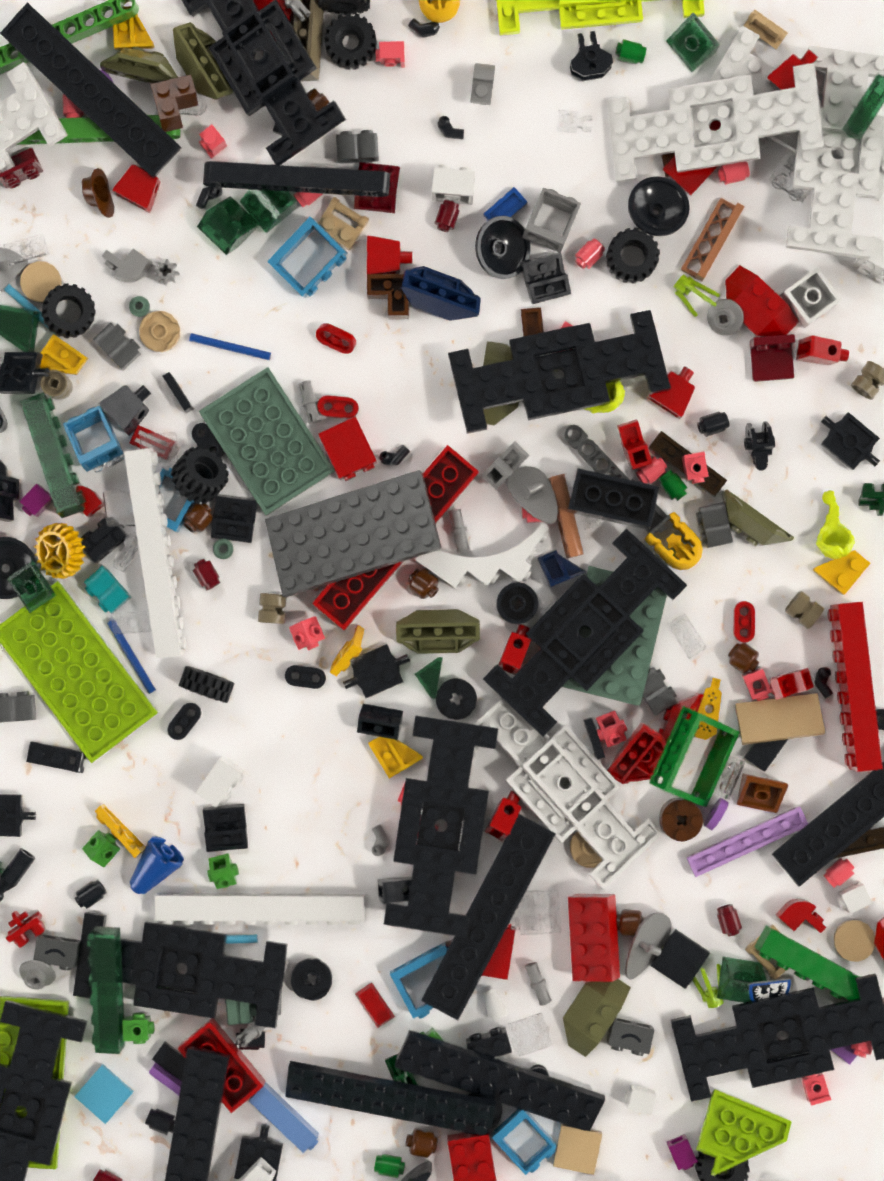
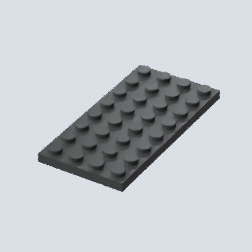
[265,470,442,598]

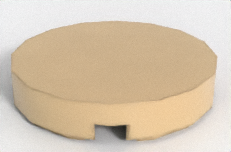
[20,261,62,303]
[139,311,181,352]
[570,831,602,868]
[833,920,875,962]

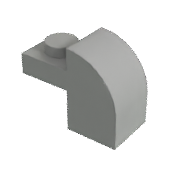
[470,63,495,106]
[102,248,153,282]
[481,441,530,490]

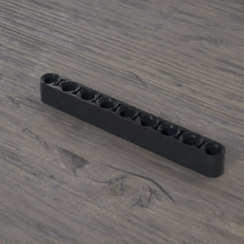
[203,161,390,197]

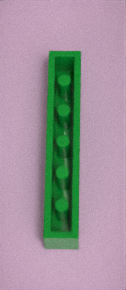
[754,925,860,1000]

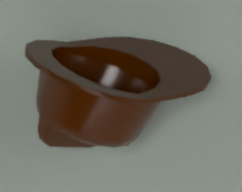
[81,168,115,218]

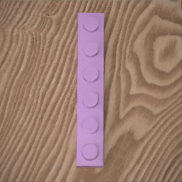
[686,806,808,877]

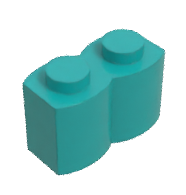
[84,565,132,613]

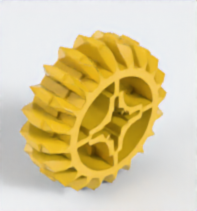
[33,523,86,579]

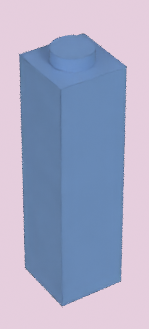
[249,1082,319,1153]

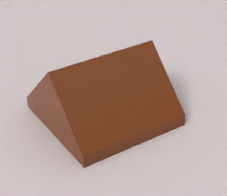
[736,773,788,813]

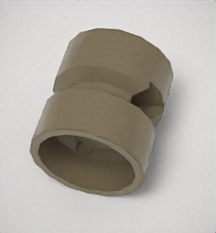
[851,361,884,400]
[40,370,73,400]
[784,591,824,629]
[258,593,287,624]

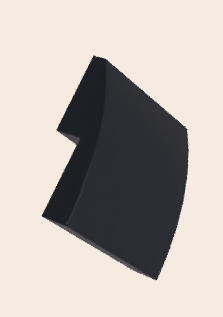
[520,252,571,304]
[0,475,20,522]
[211,494,258,543]
[203,804,248,852]
[651,929,710,989]
[401,1160,432,1181]

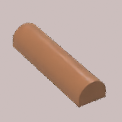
[548,474,584,559]

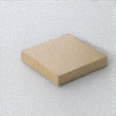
[553,1124,602,1175]

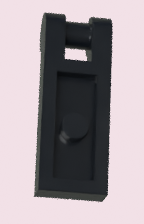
[26,741,87,773]

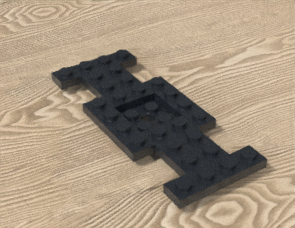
[182,0,347,165]
[448,310,671,434]
[483,528,687,737]
[383,715,499,938]
[73,912,288,1029]
[671,973,884,1102]
[0,1000,88,1181]

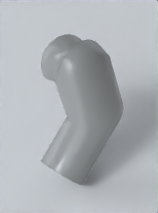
[371,824,389,856]

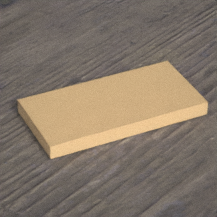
[735,693,825,745]

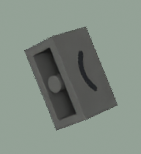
[33,934,81,971]
[607,1018,655,1056]

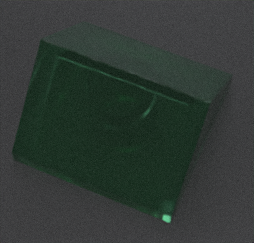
[666,13,720,72]
[6,560,57,613]
[414,656,443,699]
[717,957,767,1003]

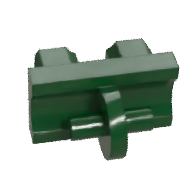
[858,483,884,516]
[385,1053,418,1085]

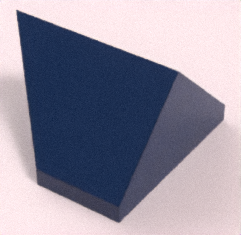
[537,550,587,588]

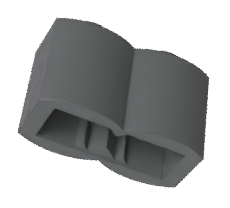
[336,130,379,164]
[93,322,141,371]
[696,502,733,549]
[642,667,677,716]
[0,691,36,723]

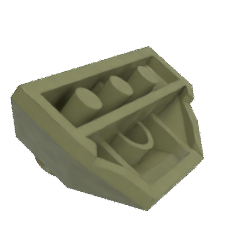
[173,22,233,100]
[100,46,178,84]
[483,341,519,426]
[722,489,794,547]
[396,609,480,654]
[563,979,631,1057]

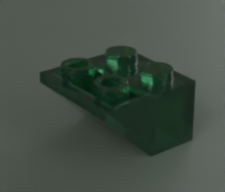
[240,189,298,234]
[197,196,260,255]

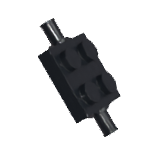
[0,352,50,394]
[821,412,880,470]
[343,644,411,699]
[0,794,37,837]
[234,1124,284,1181]

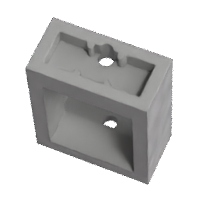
[522,187,581,253]

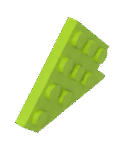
[696,1090,792,1176]

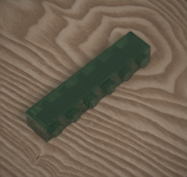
[20,392,86,518]
[87,926,126,1054]

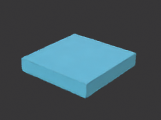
[74,1064,134,1124]

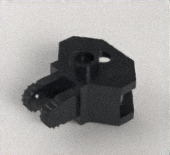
[570,31,613,82]
[744,421,775,471]

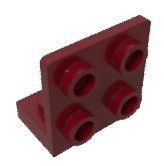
[0,147,44,189]
[354,162,400,213]
[749,334,796,382]

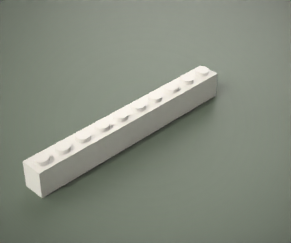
[124,447,187,658]
[155,893,365,925]

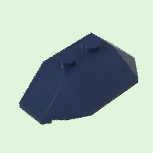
[402,266,481,321]

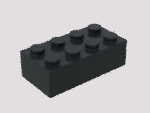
[568,468,660,530]

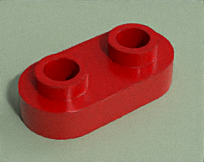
[316,323,357,354]
[317,395,359,419]
[733,601,755,643]

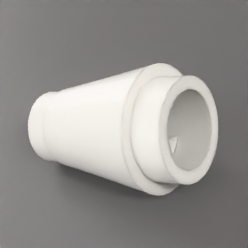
[483,989,508,1022]

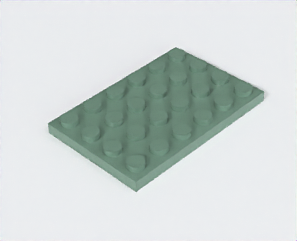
[199,367,336,516]
[563,566,667,706]

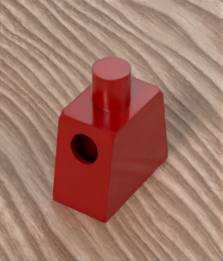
[767,49,818,90]
[112,164,161,213]
[367,236,413,274]
[796,335,849,365]
[647,366,695,419]
[498,624,531,675]
[484,790,522,841]

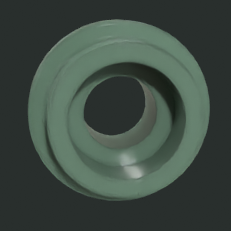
[129,296,150,317]
[213,539,234,559]

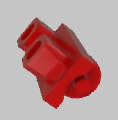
[6,911,45,948]

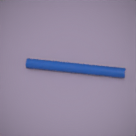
[189,333,271,361]
[107,619,156,694]

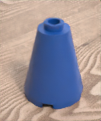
[129,836,184,894]

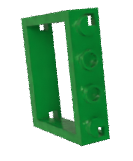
[649,706,740,808]

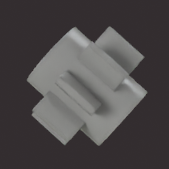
[153,259,180,286]

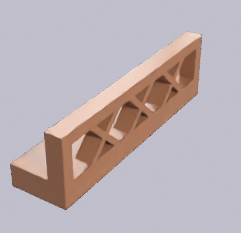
[681,198,745,282]

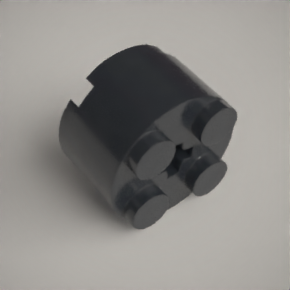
[496,582,539,624]

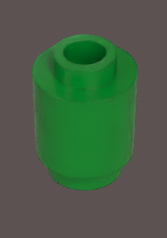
[615,39,647,65]
[658,470,688,501]
[374,1154,405,1178]

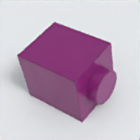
[19,484,55,517]
[666,1134,697,1170]

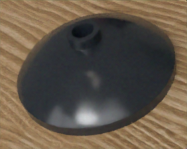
[628,176,690,236]
[475,216,531,279]
[0,537,37,599]

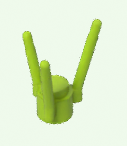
[673,274,720,317]
[692,964,725,1008]

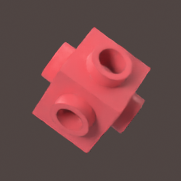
[289,616,325,650]
[596,710,628,748]

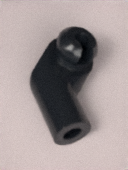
[408,18,440,38]
[437,116,464,140]
[195,187,223,210]
[379,445,410,466]
[814,667,833,699]

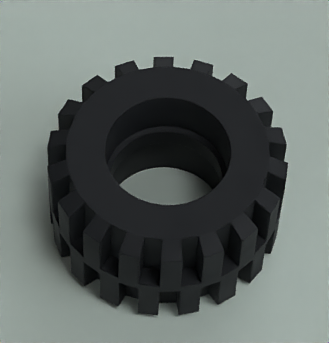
[606,227,660,284]
[42,283,96,339]
[171,446,229,504]

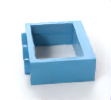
[267,217,348,298]
[390,942,448,1019]

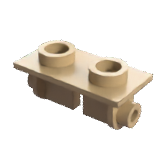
[743,10,788,50]

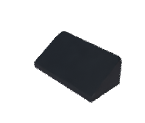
[744,739,789,772]

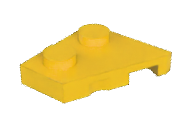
[112,6,155,50]
[40,334,89,375]
[813,550,871,595]
[330,625,365,677]
[368,737,423,779]

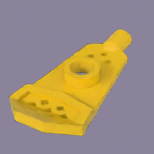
[694,678,722,740]

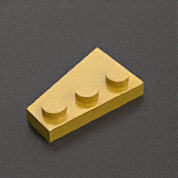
[94,804,146,858]

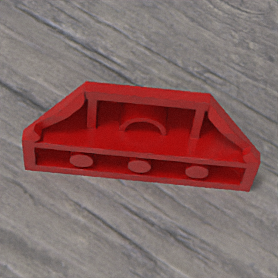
[725,265,799,337]
[657,693,704,743]
[607,723,666,784]

